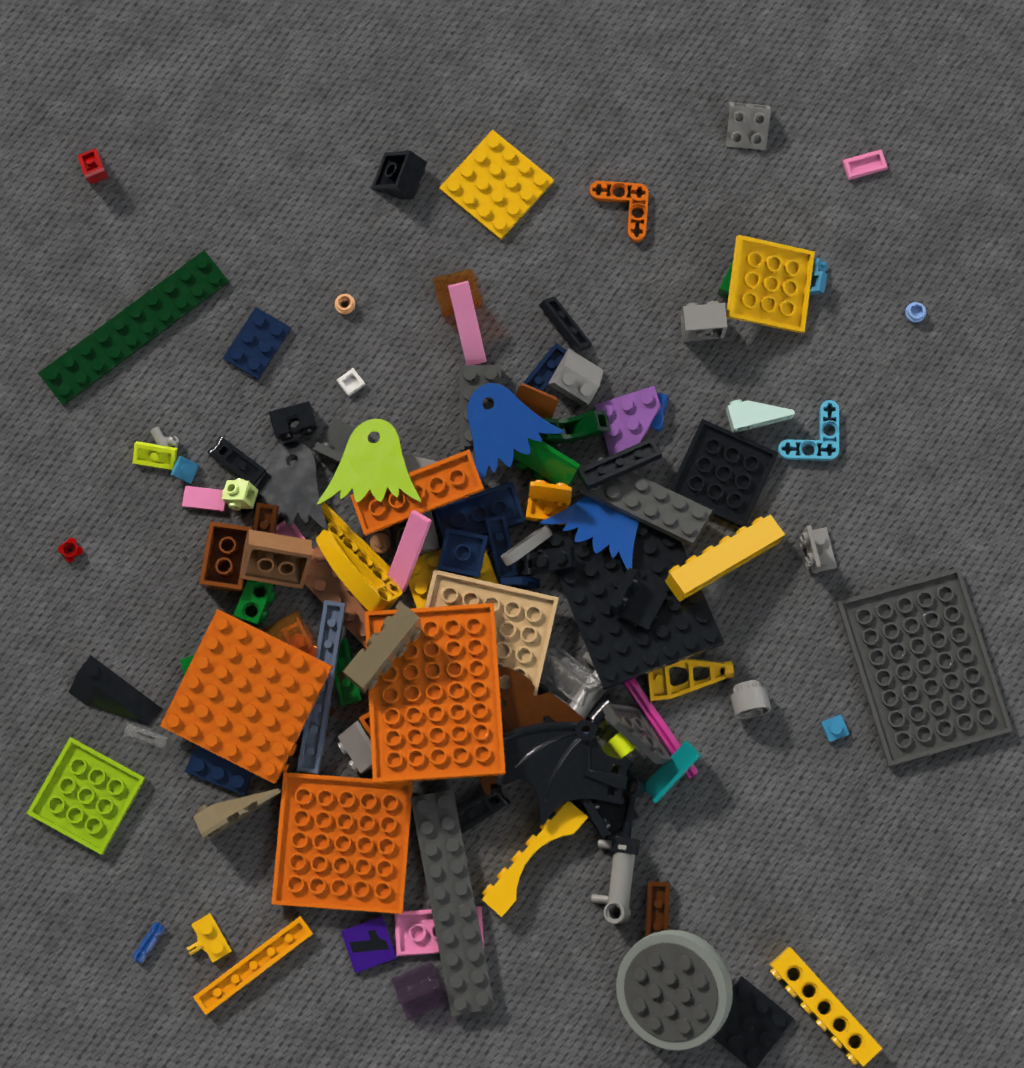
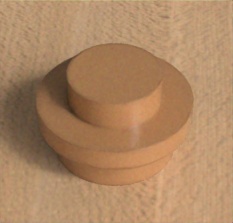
[370,533,391,554]

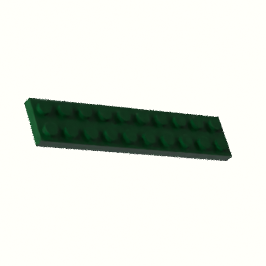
[38,250,230,406]

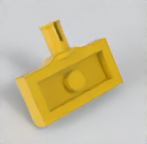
[187,913,232,963]

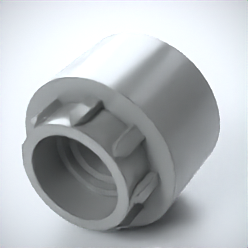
[730,680,771,719]

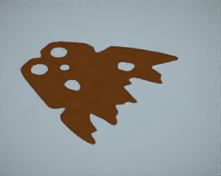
[479,667,590,796]

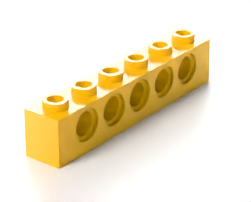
[769,947,883,1067]

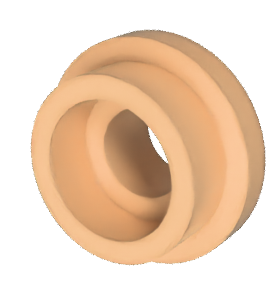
[335,294,355,315]

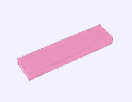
[448,281,487,365]
[388,510,432,593]

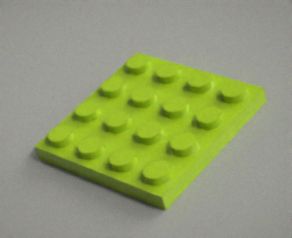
[26,737,146,855]

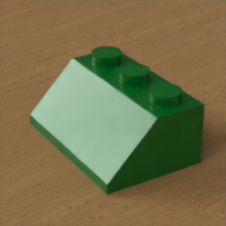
[513,438,580,487]

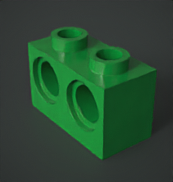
[233,580,277,627]

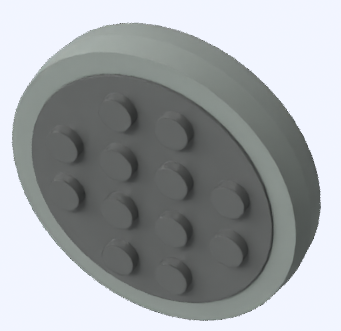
[616,930,733,1050]

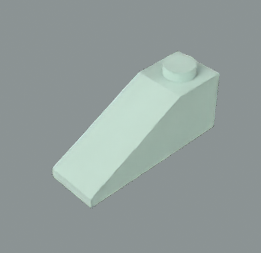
[726,399,795,433]

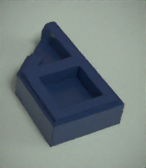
[500,576,541,590]

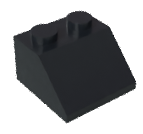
[371,151,427,199]

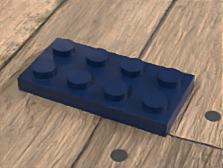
[434,482,526,541]

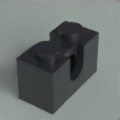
[269,401,317,441]

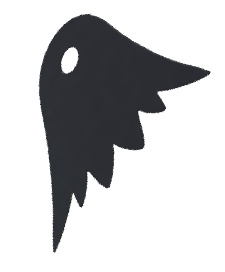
[236,442,328,530]

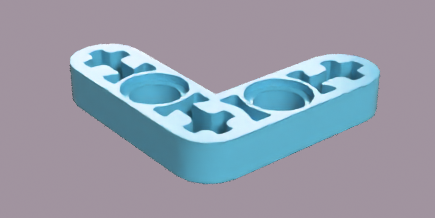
[777,400,839,461]

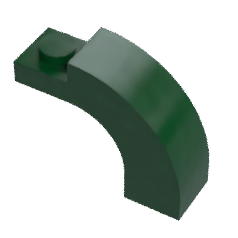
[539,410,610,444]

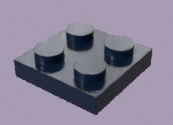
[437,528,488,578]

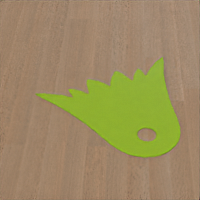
[317,419,421,505]

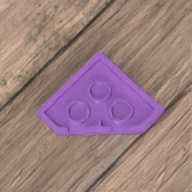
[595,386,661,456]

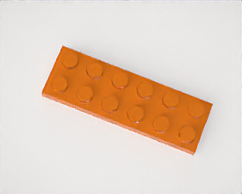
[350,450,485,536]

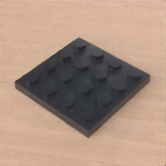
[670,419,779,528]

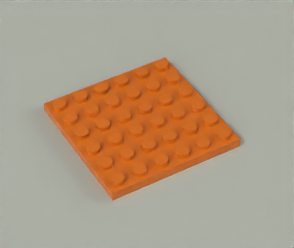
[160,609,333,784]
[271,772,414,914]

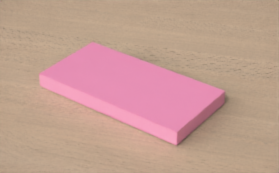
[394,906,484,956]

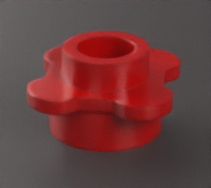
[58,538,83,563]

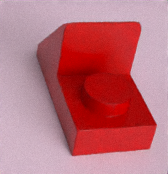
[78,148,108,185]

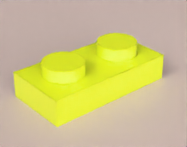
[133,441,177,470]

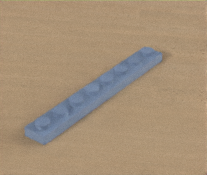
[297,600,347,774]

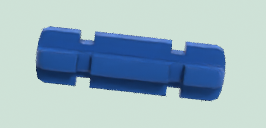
[132,922,165,963]

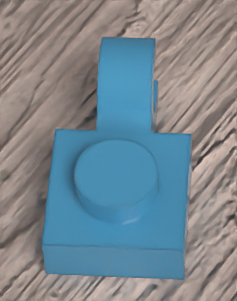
[809,258,828,295]

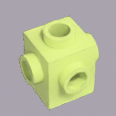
[222,478,258,510]

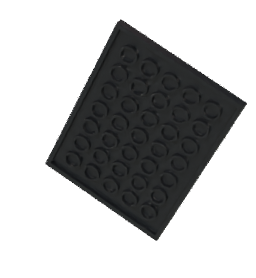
[544,522,724,690]

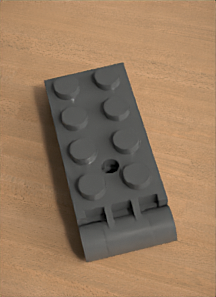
[459,365,503,467]

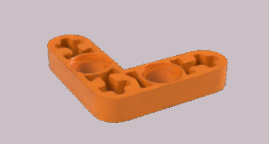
[589,181,649,242]

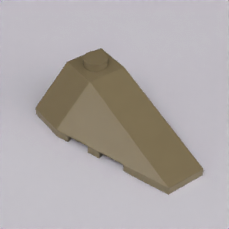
[193,788,282,839]

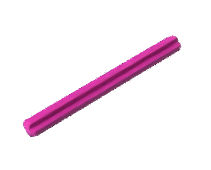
[623,679,698,779]

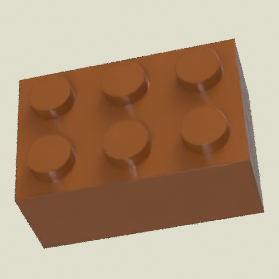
[199,521,253,593]

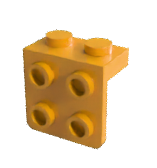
[525,480,572,525]

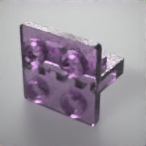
[391,962,448,1020]

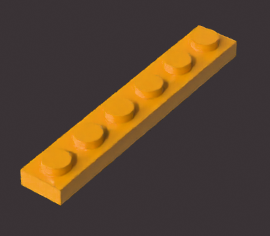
[193,916,314,1015]

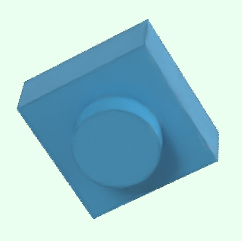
[170,456,199,484]
[821,715,849,742]

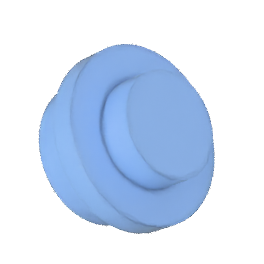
[905,302,926,323]

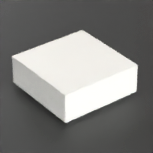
[337,368,366,397]

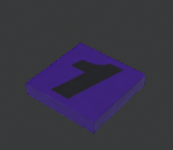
[341,916,397,973]

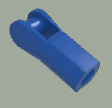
[651,393,668,432]

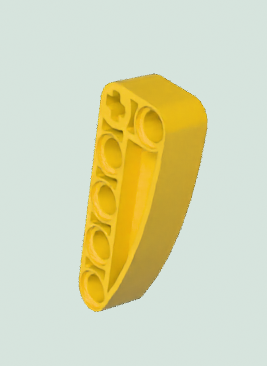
[316,522,402,611]

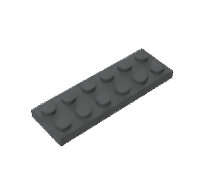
[580,457,712,547]

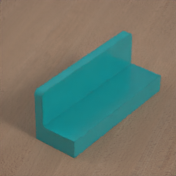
[645,740,703,804]

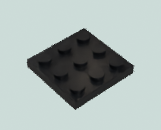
[712,976,794,1068]

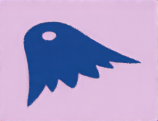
[467,383,564,482]
[540,496,639,570]

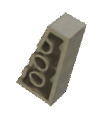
[343,601,422,693]

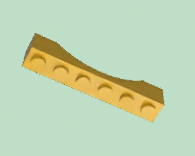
[482,801,588,917]

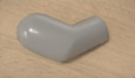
[150,427,179,448]

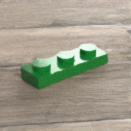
[335,638,363,706]

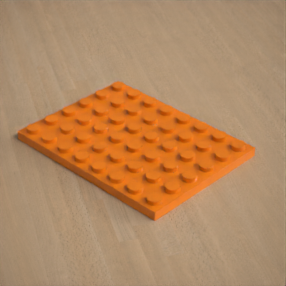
[365,603,506,784]

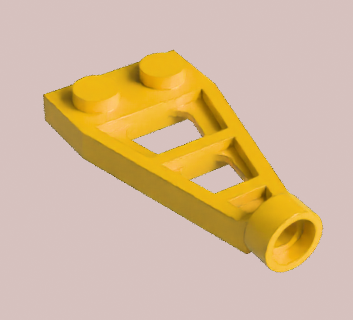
[647,658,734,701]

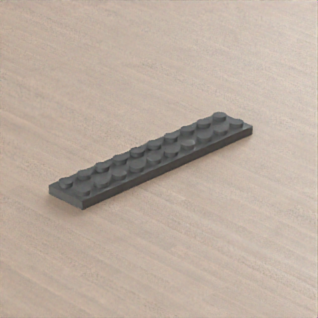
[410,789,495,1017]

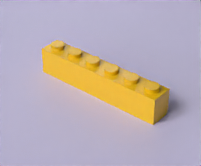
[665,514,785,602]

